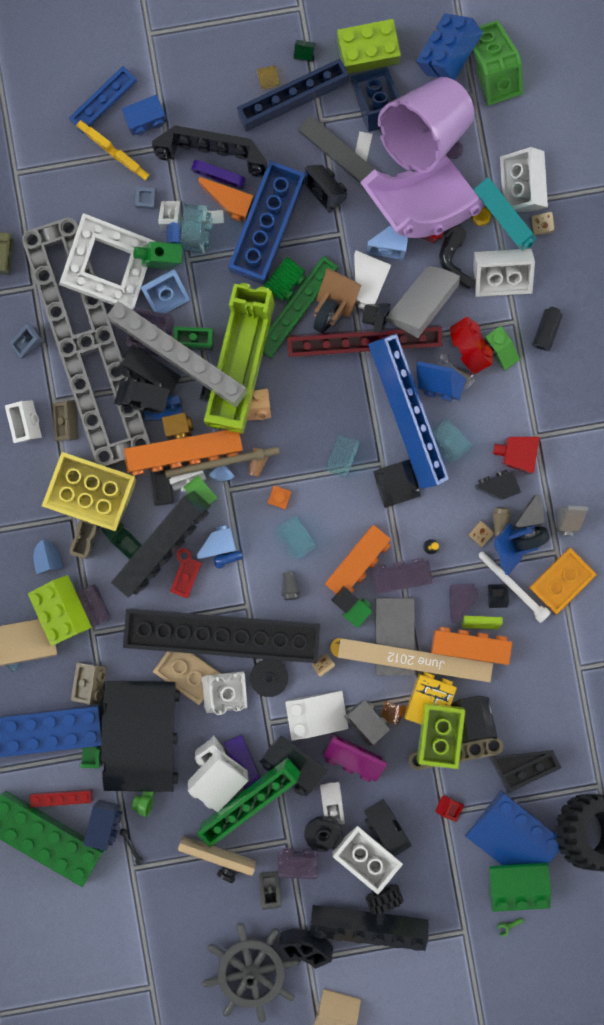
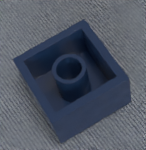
[83,800,123,851]

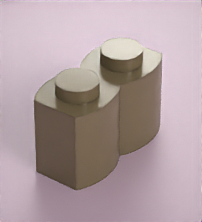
[70,520,100,559]

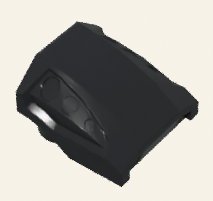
[373,459,421,508]
[451,695,497,745]

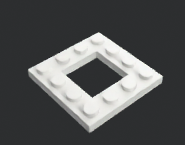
[59,213,156,310]

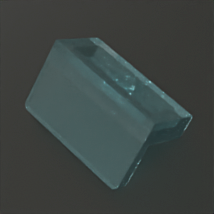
[326,435,361,478]

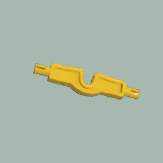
[76,120,150,181]

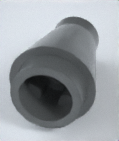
[281,571,300,600]

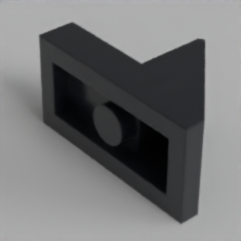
[362,303,391,333]

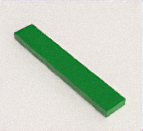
[263,256,339,358]

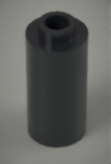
[532,307,563,352]

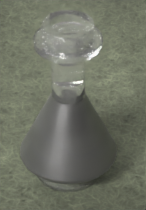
[437,353,476,391]

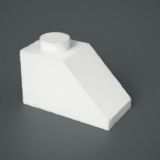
[320,782,345,824]

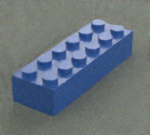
[228,160,305,285]
[0,704,102,757]

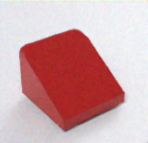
[435,795,464,822]

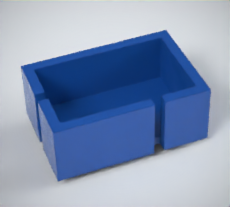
[416,13,483,80]

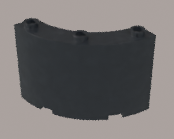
[101,681,180,792]

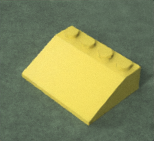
[42,452,137,532]

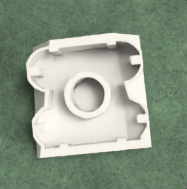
[201,671,248,715]

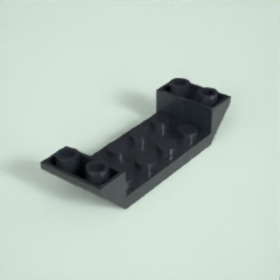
[152,125,267,178]

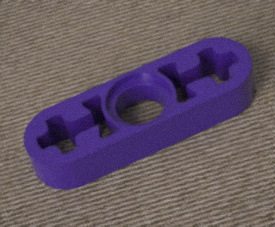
[191,160,246,189]

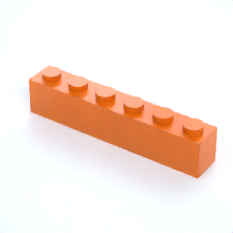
[123,430,243,476]

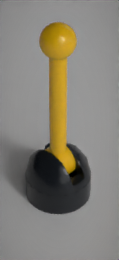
[423,539,439,554]

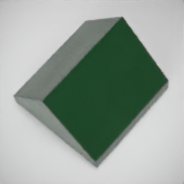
[293,40,315,62]

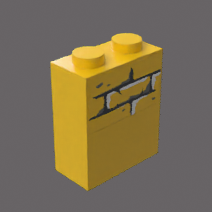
[404,672,457,724]

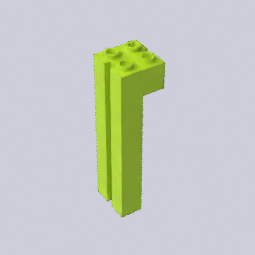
[204,283,275,434]

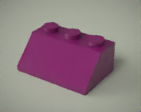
[323,733,387,782]

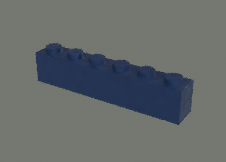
[237,58,349,132]

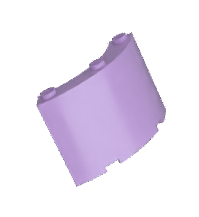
[360,155,485,238]

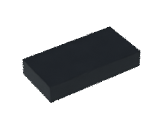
[150,466,174,506]

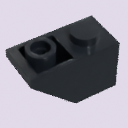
[475,469,521,500]

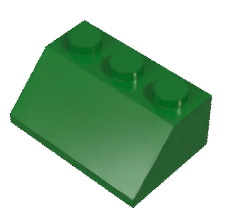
[488,863,551,912]

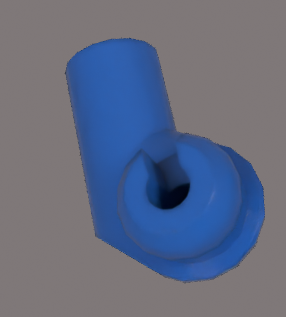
[214,550,242,569]

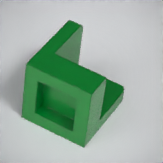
[80,746,102,769]

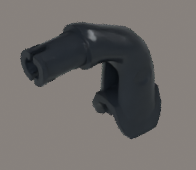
[439,225,475,289]

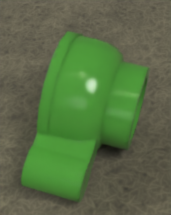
[132,792,155,817]

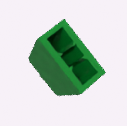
[133,242,182,270]

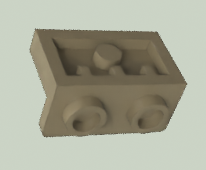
[71,662,106,705]

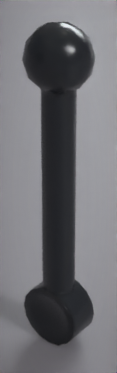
[120,828,143,865]

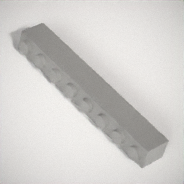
[107,301,247,408]

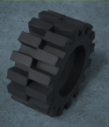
[366,884,404,914]

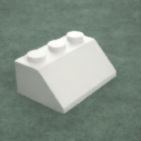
[500,147,548,213]
[473,249,535,297]
[332,826,403,894]

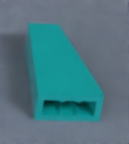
[473,177,537,251]

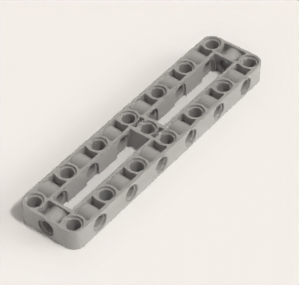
[22,218,152,467]

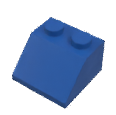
[416,361,466,402]

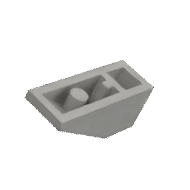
[556,506,588,535]

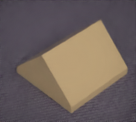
[314,988,361,1025]

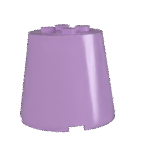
[378,77,474,174]

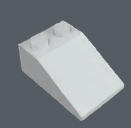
[285,690,348,741]

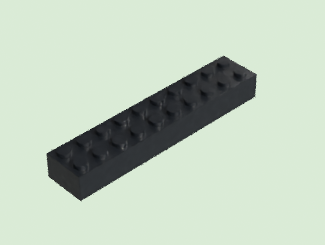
[123,608,320,663]

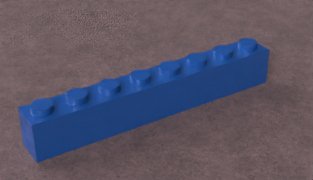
[368,334,449,489]

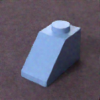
[197,525,236,559]

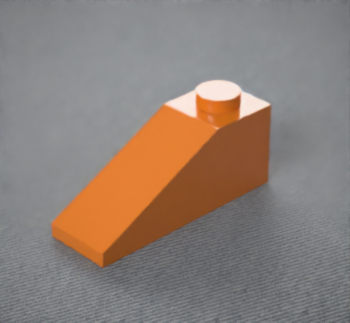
[198,177,254,222]

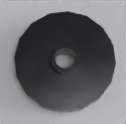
[250,659,288,697]
[304,816,343,852]

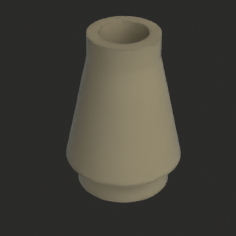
[492,507,511,535]

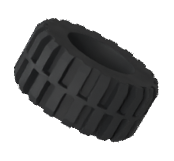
[555,794,604,872]

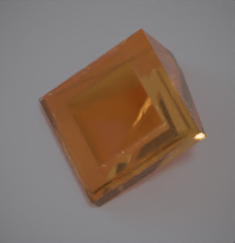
[381,701,407,725]

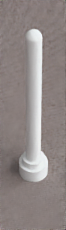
[478,552,551,623]

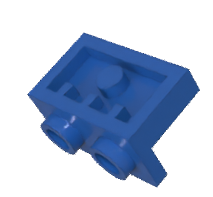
[144,396,183,421]

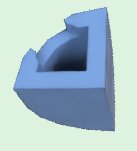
[33,540,63,574]

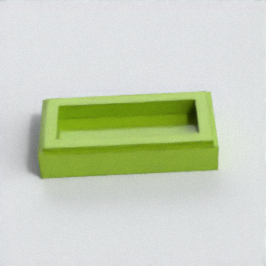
[462,616,503,630]

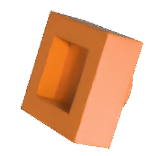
[267,485,292,510]

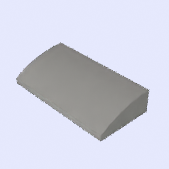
[385,266,460,338]

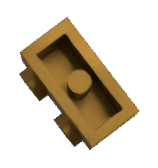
[162,413,194,440]

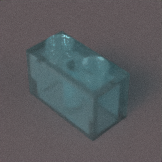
[432,418,473,463]
[275,515,317,559]

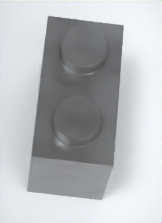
[344,700,390,746]

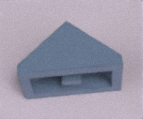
[9,322,45,359]

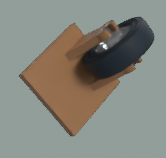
[313,268,361,333]

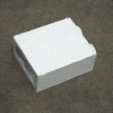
[188,749,249,812]

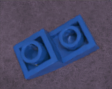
[166,222,181,244]

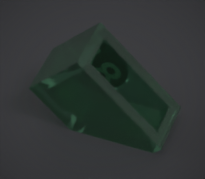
[101,521,142,560]

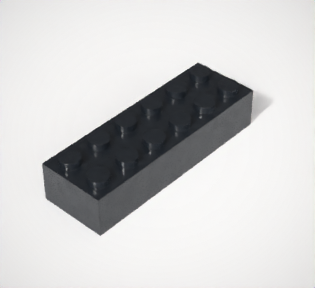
[111,490,211,598]

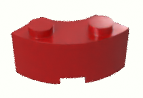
[450,317,493,374]

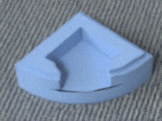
[208,466,235,481]

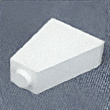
[354,251,391,310]

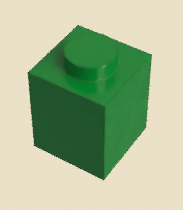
[342,598,372,628]

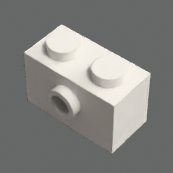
[5,400,42,443]

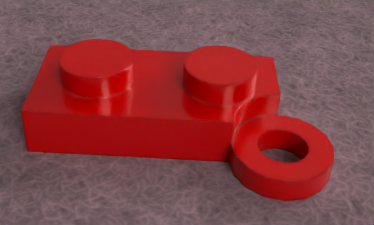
[170,548,202,599]

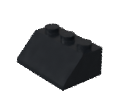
[259,735,328,796]

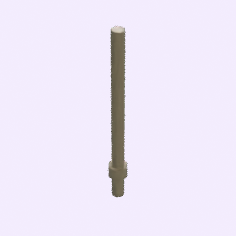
[165,447,280,478]

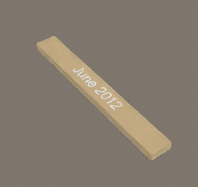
[338,638,493,682]

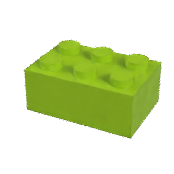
[337,19,401,74]
[27,575,92,646]
[417,703,465,769]

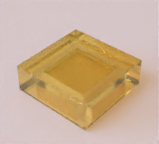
[257,65,280,89]

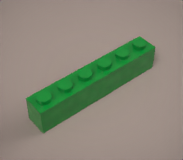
[197,758,300,848]

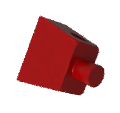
[492,437,540,474]

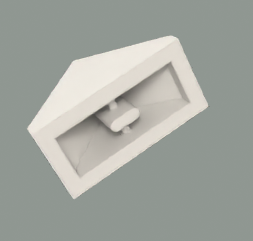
[158,201,180,231]

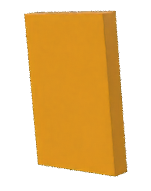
[528,547,597,615]

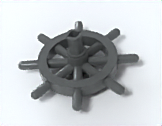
[202,923,301,1023]

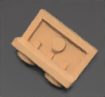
[247,389,271,421]

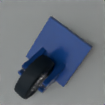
[494,523,550,575]

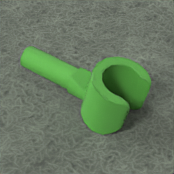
[497,918,523,937]

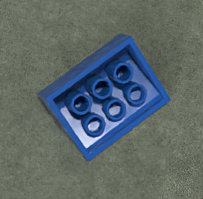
[465,790,560,865]

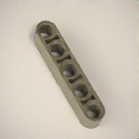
[408,737,503,770]

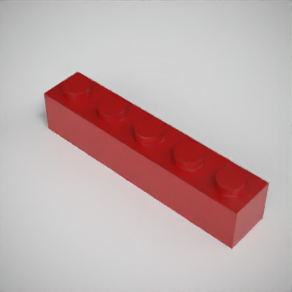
[30,789,93,807]

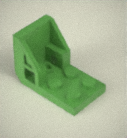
[472,20,523,106]

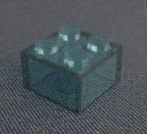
[180,204,213,253]

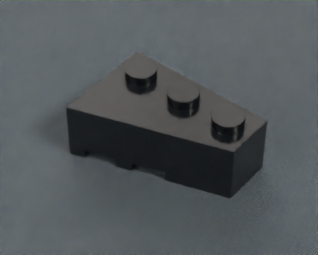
[490,750,562,793]

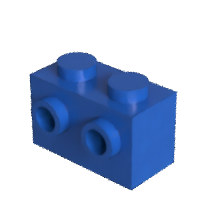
[121,94,167,135]

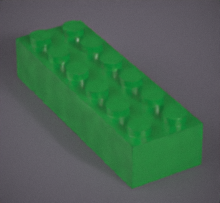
[0,791,104,887]

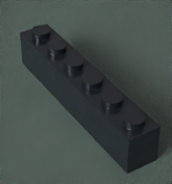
[309,905,428,951]

